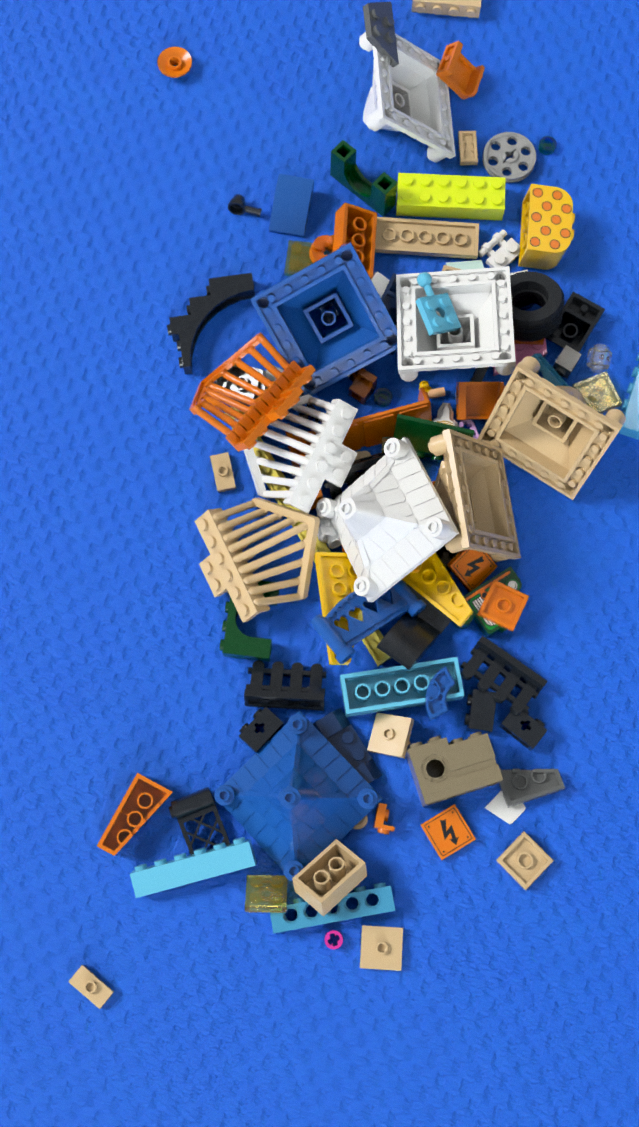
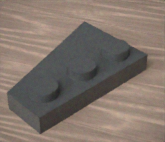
[498,769,565,808]

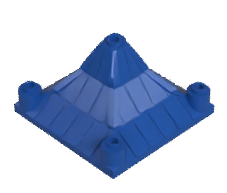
[250,242,398,395]
[213,711,383,881]

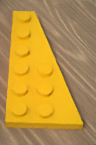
[314,552,360,665]
[402,552,473,627]

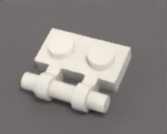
[478,230,520,268]

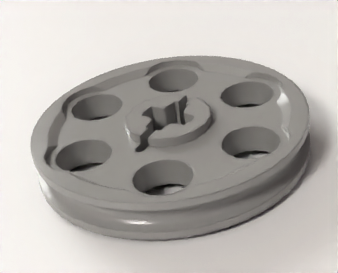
[483,132,536,183]

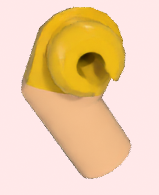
[419,381,445,399]

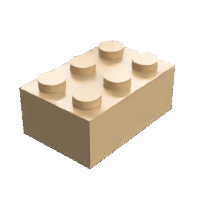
[292,839,367,917]

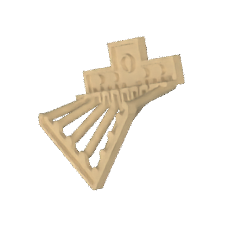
[195,497,320,623]

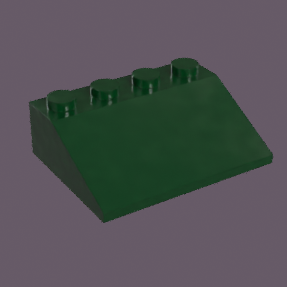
[393,414,474,463]

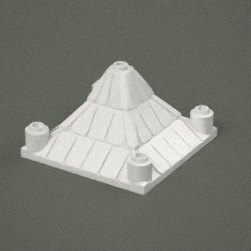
[359,32,456,163]
[396,266,516,382]
[316,437,459,602]

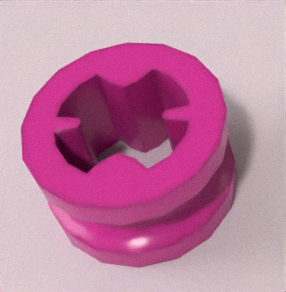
[324,930,343,949]

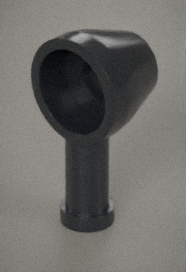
[228,194,262,218]

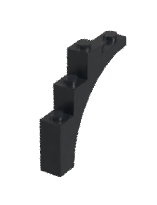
[167,273,255,374]

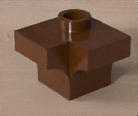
[349,368,377,405]

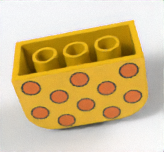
[518,184,575,270]

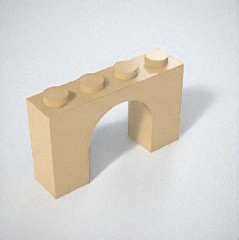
[411,0,481,18]

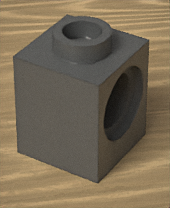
[553,345,582,379]

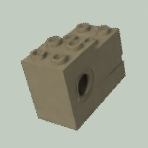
[406,731,503,807]

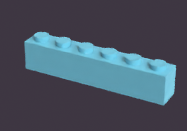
[130,837,257,898]

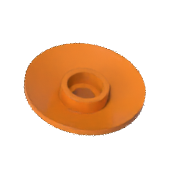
[157,47,192,78]

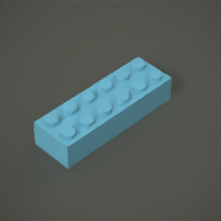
[340,657,464,717]

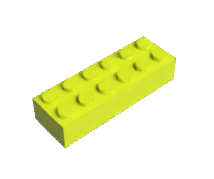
[396,173,506,221]

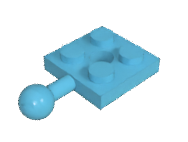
[415,272,461,336]

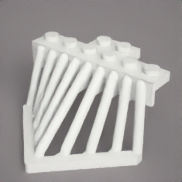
[235,394,358,514]

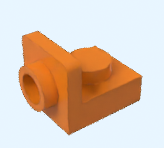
[373,803,395,835]

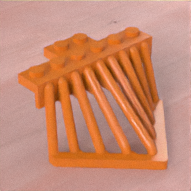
[189,332,316,452]

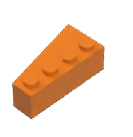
[97,773,173,856]

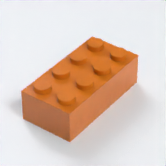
[333,202,377,279]

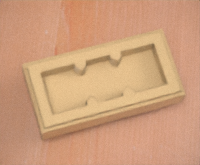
[458,131,478,165]
[210,452,236,493]
[68,965,114,1009]

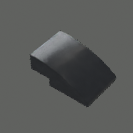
[546,292,605,352]
[377,612,441,670]

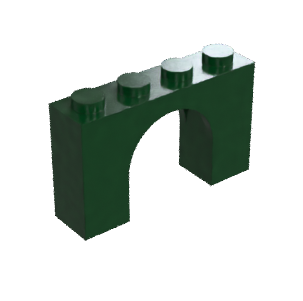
[330,140,398,217]
[220,581,279,662]

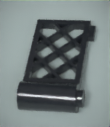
[168,787,231,855]

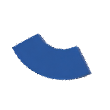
[425,666,456,721]

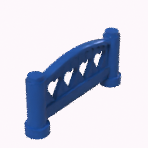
[311,580,427,665]

